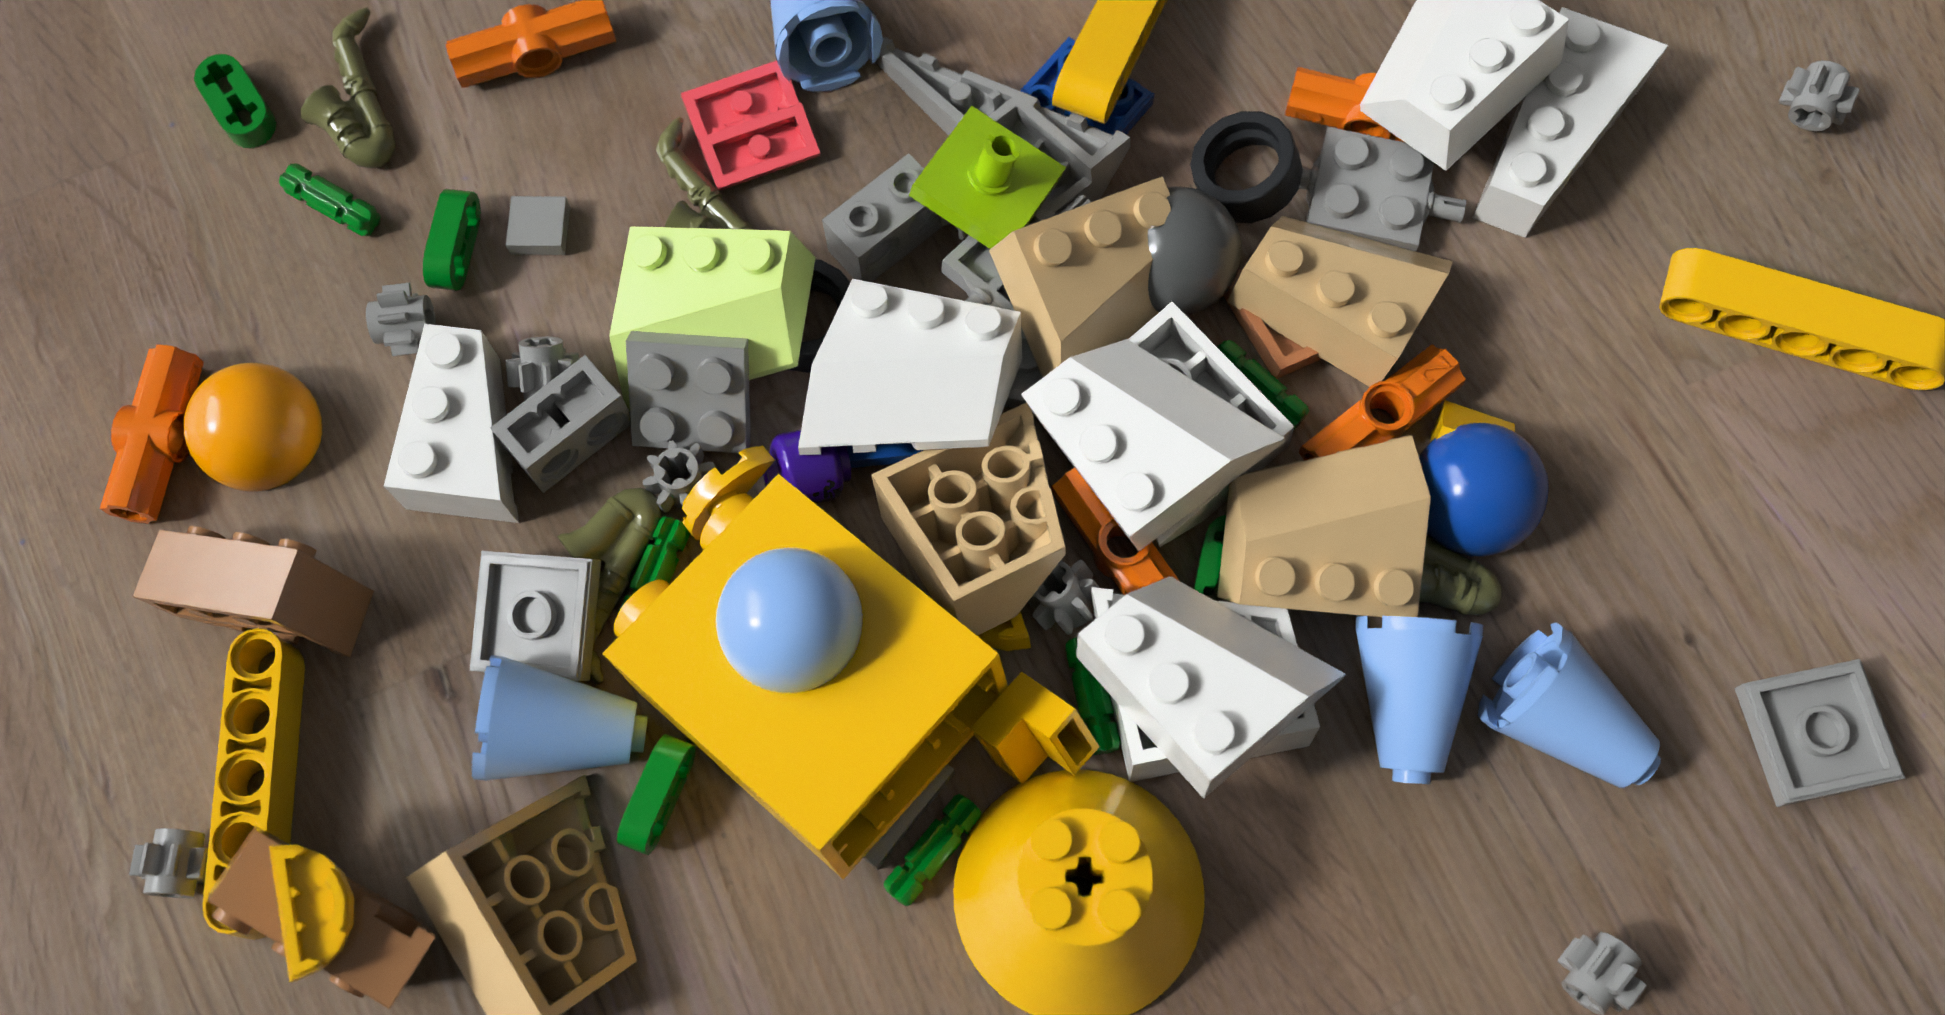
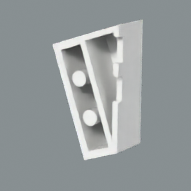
[384,324,519,523]

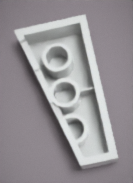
[1473,7,1668,238]

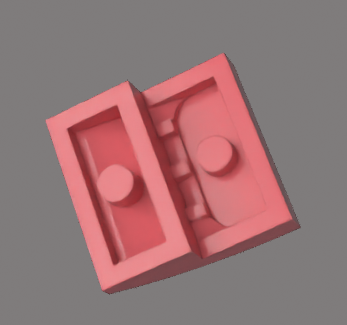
[681,60,820,191]

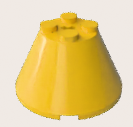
[953,769,1205,1015]

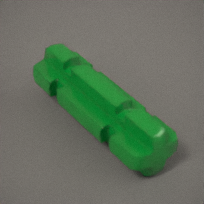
[279,164,381,236]
[1217,340,1309,429]
[618,516,690,613]
[1065,637,1121,755]
[883,794,982,906]

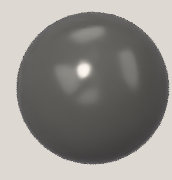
[1148,186,1242,315]

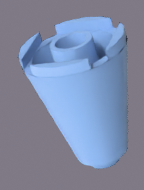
[770,0,883,92]
[1356,616,1483,784]
[1478,622,1661,788]
[472,655,648,781]

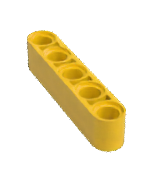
[1052,0,1167,124]
[1659,248,1945,390]
[203,628,305,940]

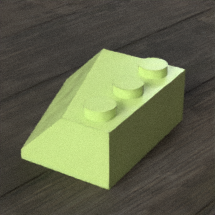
[609,226,816,412]

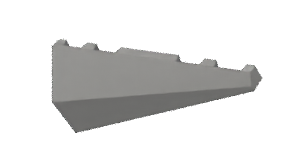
[875,37,1131,214]

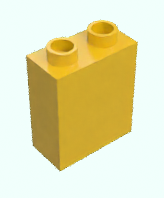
[602,474,1008,880]

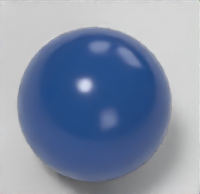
[1419,423,1549,556]

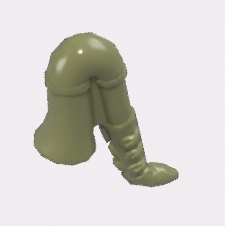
[301,7,396,169]
[656,117,754,230]
[557,488,663,685]
[1419,535,1502,616]

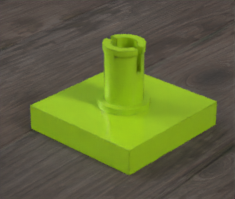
[909,106,1066,249]

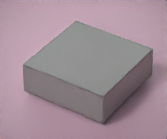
[506,196,570,255]

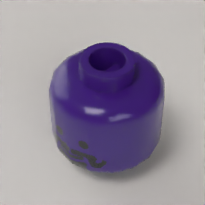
[763,429,851,504]

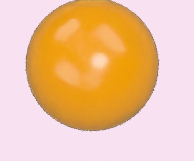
[184,363,322,492]

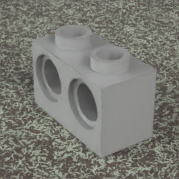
[822,153,943,282]
[490,355,631,493]

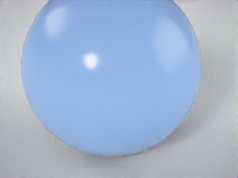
[716,547,862,693]

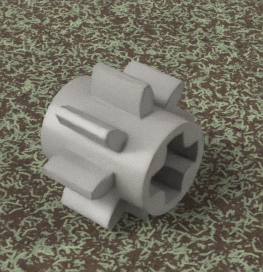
[1779,61,1860,131]
[366,283,436,356]
[505,336,579,400]
[642,440,716,513]
[1027,559,1100,635]
[129,828,208,899]
[1557,932,1647,1015]

